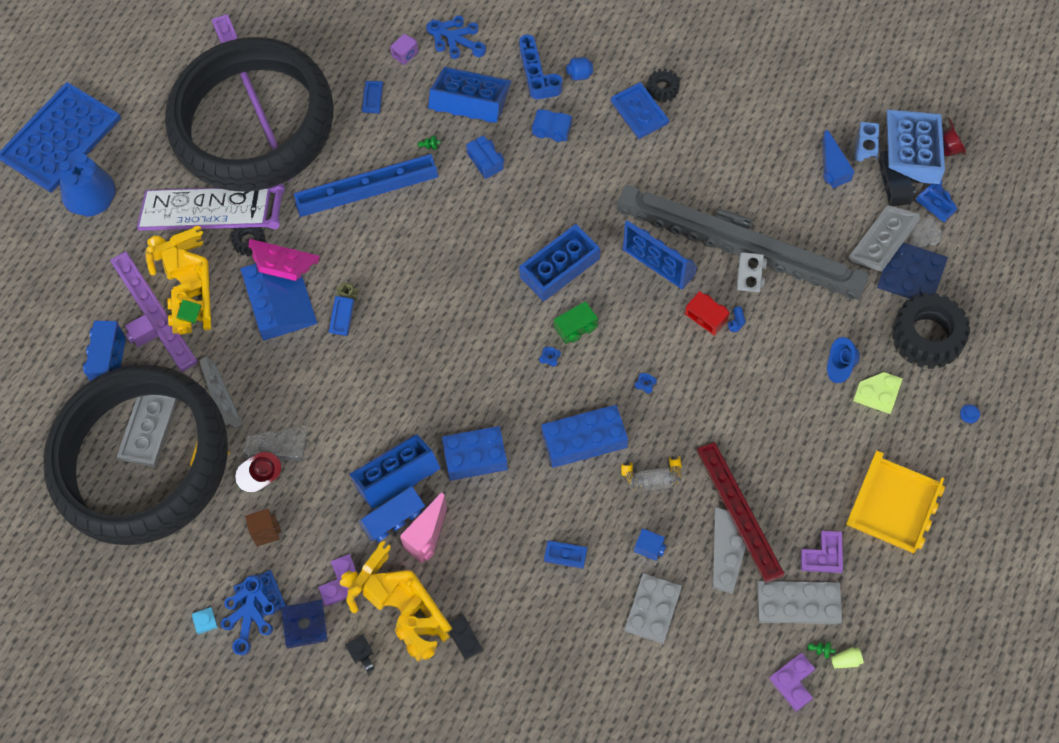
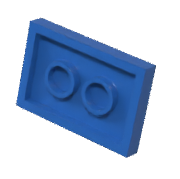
[610,82,669,139]

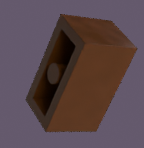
[245,508,282,547]

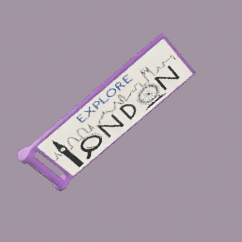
[137,184,285,231]

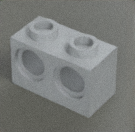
[736,252,767,292]

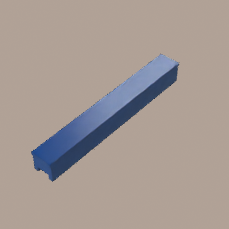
[294,154,439,217]

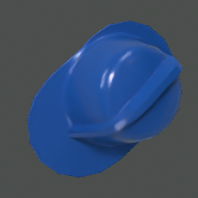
[827,337,860,383]

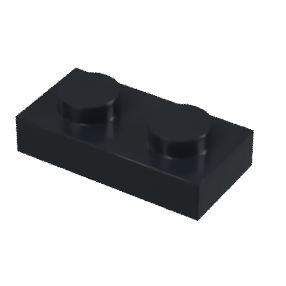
[448,614,483,661]

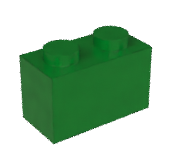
[554,301,598,344]

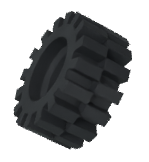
[648,68,680,102]
[231,227,266,256]

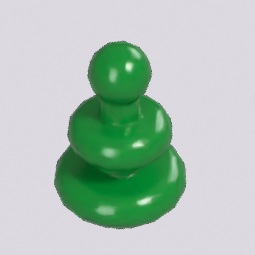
[417,135,441,150]
[807,641,836,659]

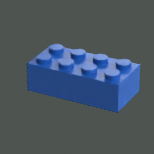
[519,224,600,302]
[541,405,628,468]
[349,434,441,509]

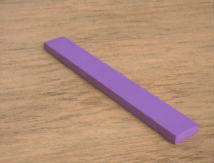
[110,251,198,373]

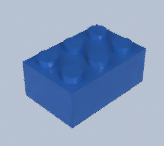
[83,321,126,381]
[442,426,508,481]
[358,486,425,543]

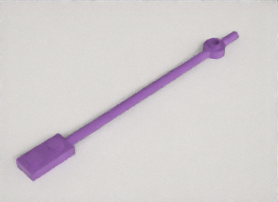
[211,14,292,181]

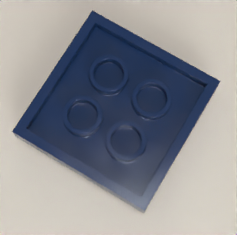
[877,242,948,299]

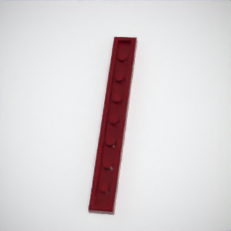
[697,442,785,583]

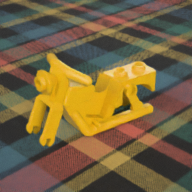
[145,226,211,335]
[340,541,452,662]

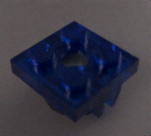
[281,600,328,649]

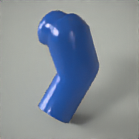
[728,306,746,332]

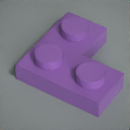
[801,531,843,573]
[319,554,363,607]
[769,653,815,712]

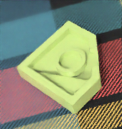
[853,372,903,414]

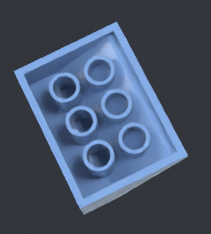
[886,110,945,184]

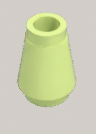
[831,647,864,669]

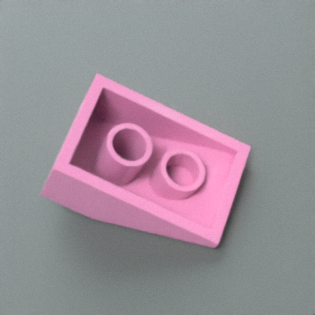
[400,492,447,564]

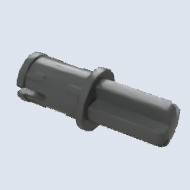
[715,208,753,229]

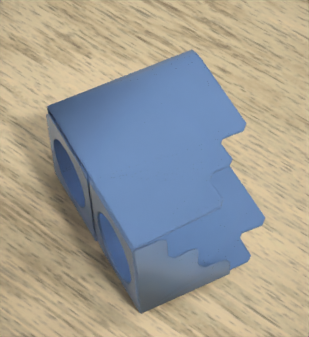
[854,122,879,162]

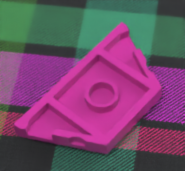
[248,239,320,281]

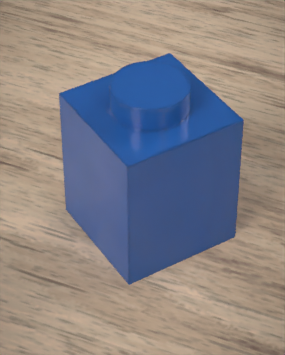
[634,528,667,561]

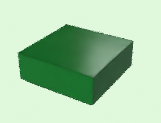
[177,300,201,324]

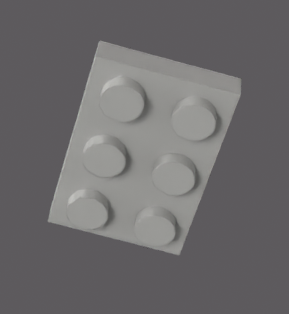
[624,573,682,644]

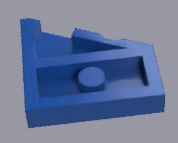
[916,180,957,222]

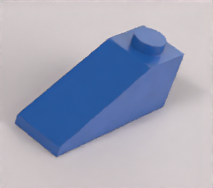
[822,130,855,188]

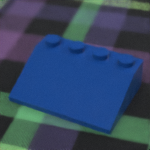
[429,67,511,123]
[623,220,697,290]
[240,263,318,341]

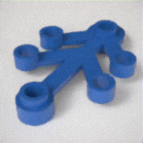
[426,15,486,59]
[221,575,277,655]

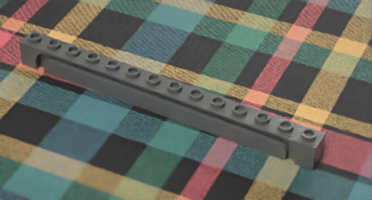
[617,184,869,300]

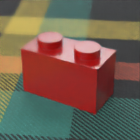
[685,291,730,336]

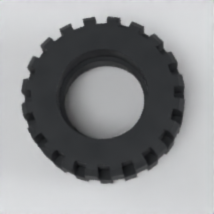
[892,293,970,369]

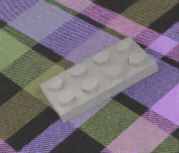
[849,205,921,271]
[117,395,178,467]
[757,581,842,624]

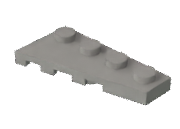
[199,357,243,428]
[713,507,746,594]

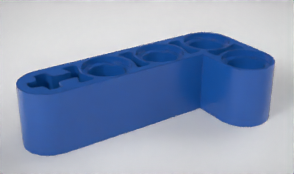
[519,35,562,99]

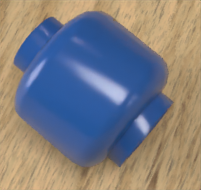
[566,57,593,81]

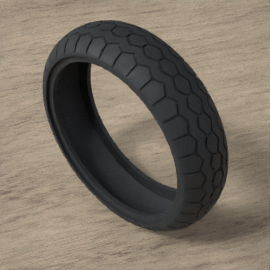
[165,37,334,192]
[43,365,228,545]

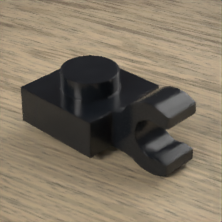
[345,635,375,673]

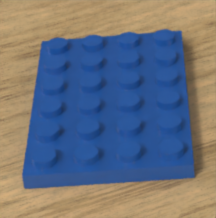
[0,82,121,193]

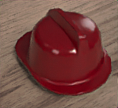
[943,117,966,156]
[236,452,281,492]

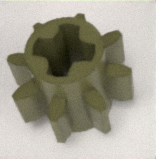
[335,282,359,301]

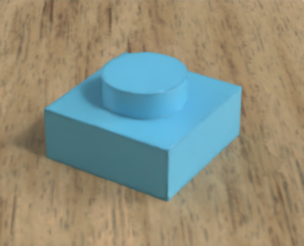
[192,607,218,635]

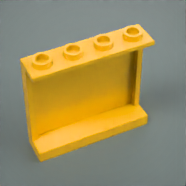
[846,450,945,553]

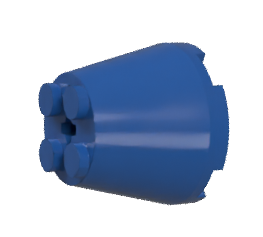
[59,154,116,217]

